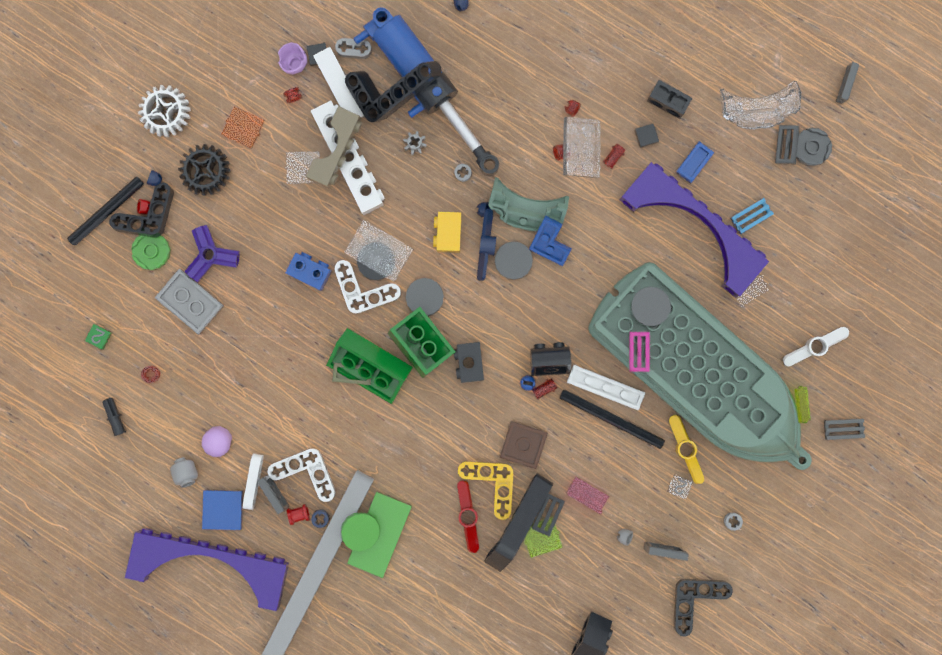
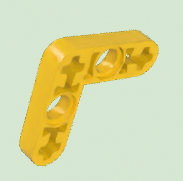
[458,461,513,520]

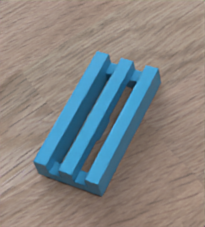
[730,198,774,234]

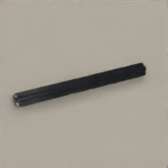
[560,390,665,449]

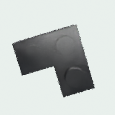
[571,612,613,655]

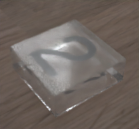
[667,474,693,500]

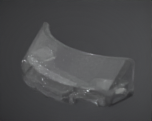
[720,81,802,129]

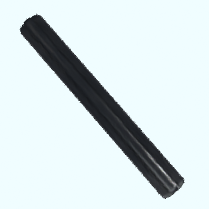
[67,177,144,246]

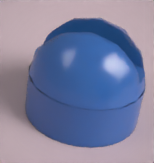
[520,375,536,391]

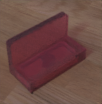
[566,476,609,514]

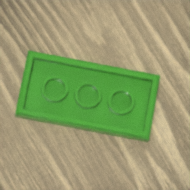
[347,492,412,578]

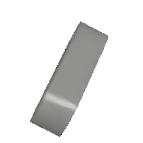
[335,38,372,59]

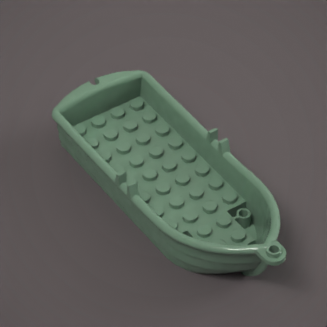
[588,262,812,470]

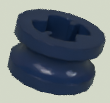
[311,509,329,528]

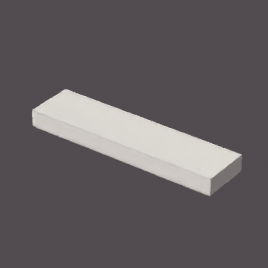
[313,47,364,118]
[567,365,645,410]

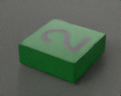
[85,324,112,350]

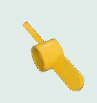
[669,415,704,484]

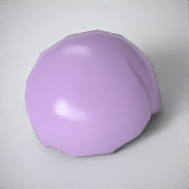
[278,42,307,75]
[202,426,232,457]

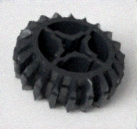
[178,144,231,196]

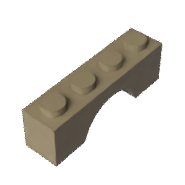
[306,106,362,189]

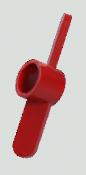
[457,480,479,553]

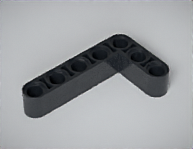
[345,61,442,122]
[484,473,554,572]

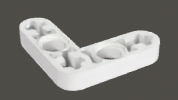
[335,260,401,314]
[267,448,336,502]

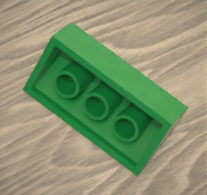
[326,328,413,404]

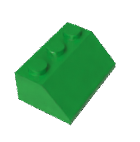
[387,307,456,378]

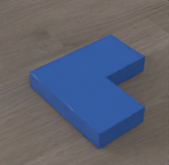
[529,216,572,266]

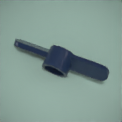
[477,208,496,281]

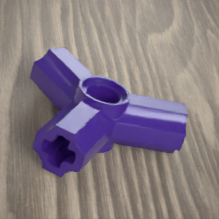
[184,225,240,282]

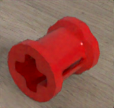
[287,504,310,525]

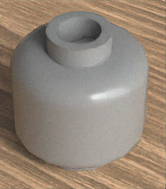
[170,457,198,488]

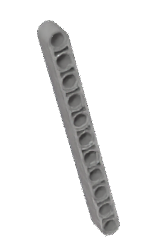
[262,470,374,655]

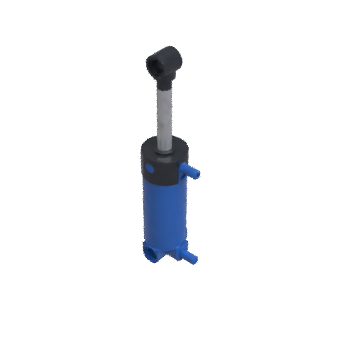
[353,7,499,176]

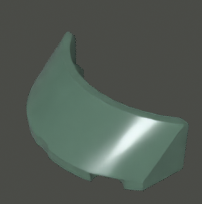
[488,177,569,231]

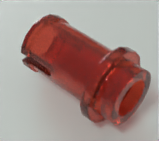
[603,144,625,169]
[532,378,557,400]

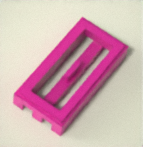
[629,332,650,372]

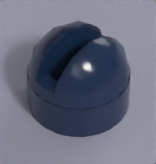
[453,0,469,12]
[147,170,162,186]
[476,202,490,217]

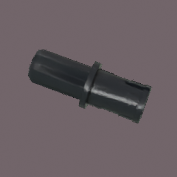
[102,398,126,437]

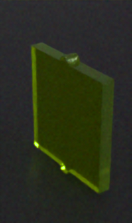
[794,386,811,424]
[524,517,563,558]

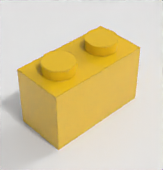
[433,212,461,253]

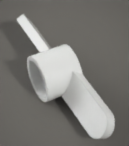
[783,327,849,366]

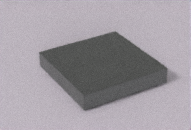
[257,475,289,514]
[643,542,689,561]

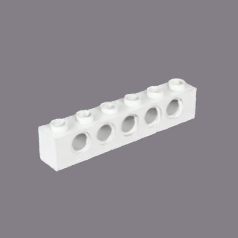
[311,101,385,215]

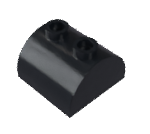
[530,342,572,376]

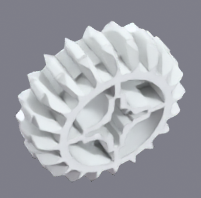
[138,85,191,137]

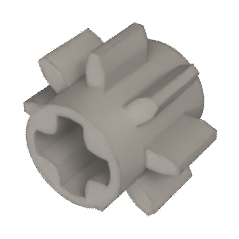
[403,131,427,156]

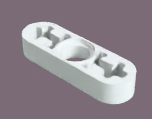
[243,453,263,510]

